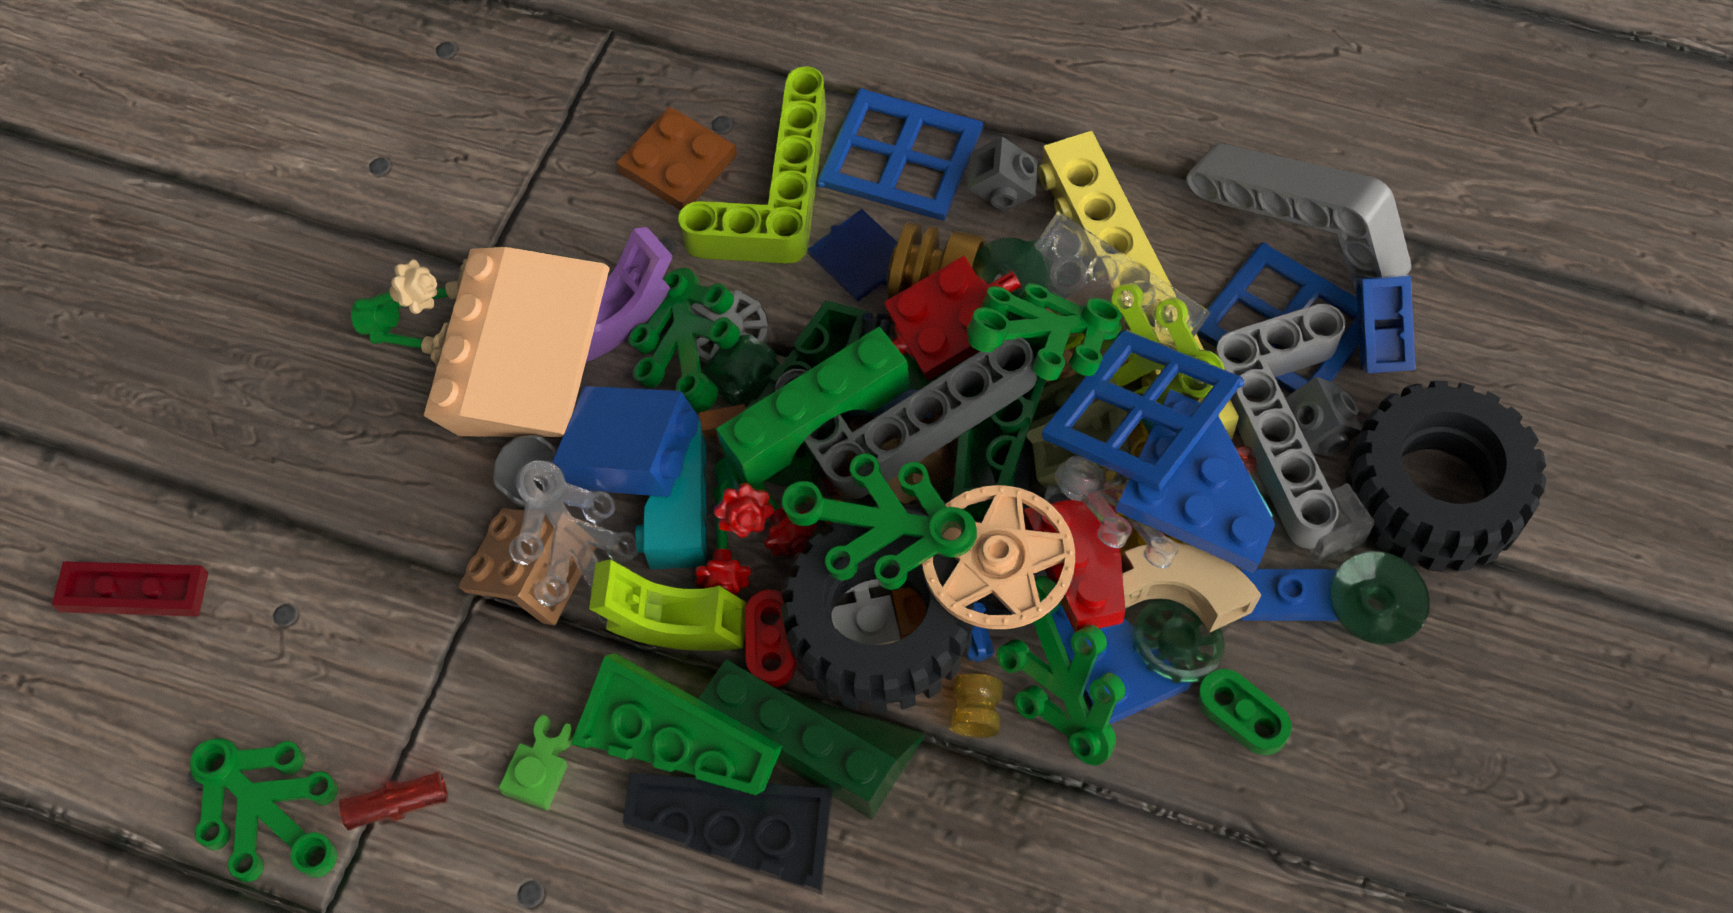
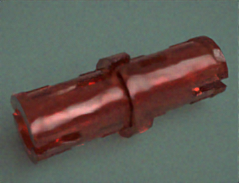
[339,771,449,831]

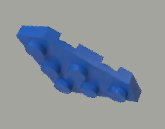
[1115,389,1275,573]

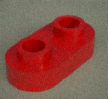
[745,590,796,688]

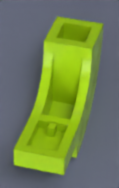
[589,559,747,651]

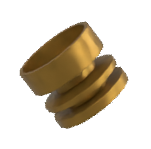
[887,221,985,314]

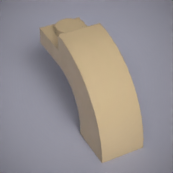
[1121,543,1261,633]

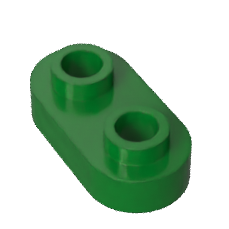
[1198,669,1292,755]

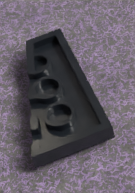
[623,773,833,895]

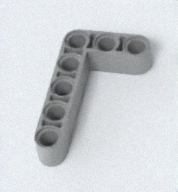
[1186,143,1411,291]
[1215,304,1346,549]

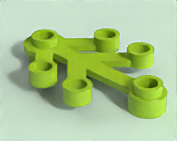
[1057,283,1225,404]

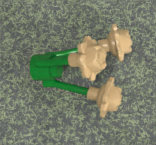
[351,259,467,369]

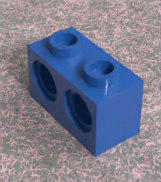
[1355,274,1416,373]

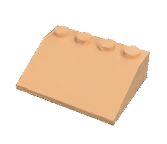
[424,247,610,437]

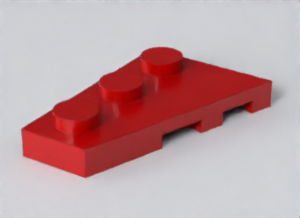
[1023,490,1126,633]

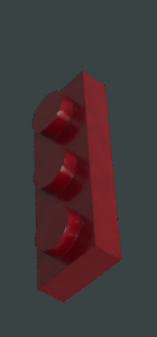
[52,561,209,617]

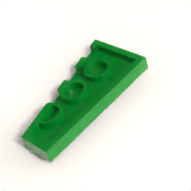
[571,653,783,795]

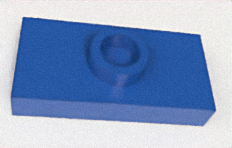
[1240,569,1343,621]

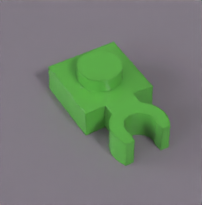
[498,714,575,811]

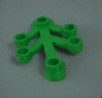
[629,268,740,414]
[966,283,1122,381]
[782,453,977,590]
[996,576,1125,766]
[190,738,338,882]

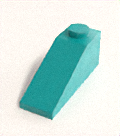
[636,420,707,570]

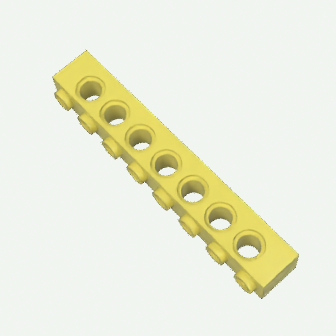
[1038,131,1239,439]

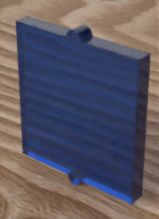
[808,209,898,302]

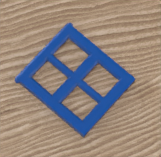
[816,88,983,221]
[1193,242,1359,393]
[1042,330,1245,492]

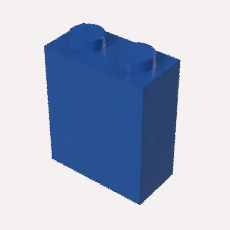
[552,386,699,497]

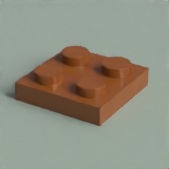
[617,107,737,210]

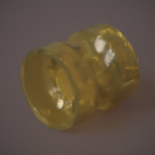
[950,674,1003,738]

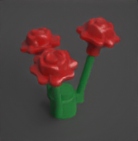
[695,457,818,596]

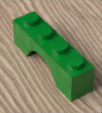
[716,326,910,488]

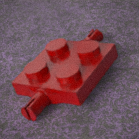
[884,255,1021,381]

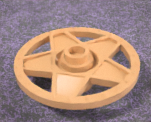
[922,485,1075,629]

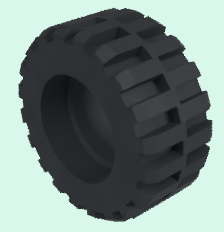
[1345,381,1546,572]
[781,522,974,713]

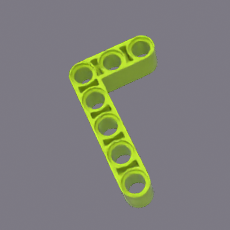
[678,66,826,264]

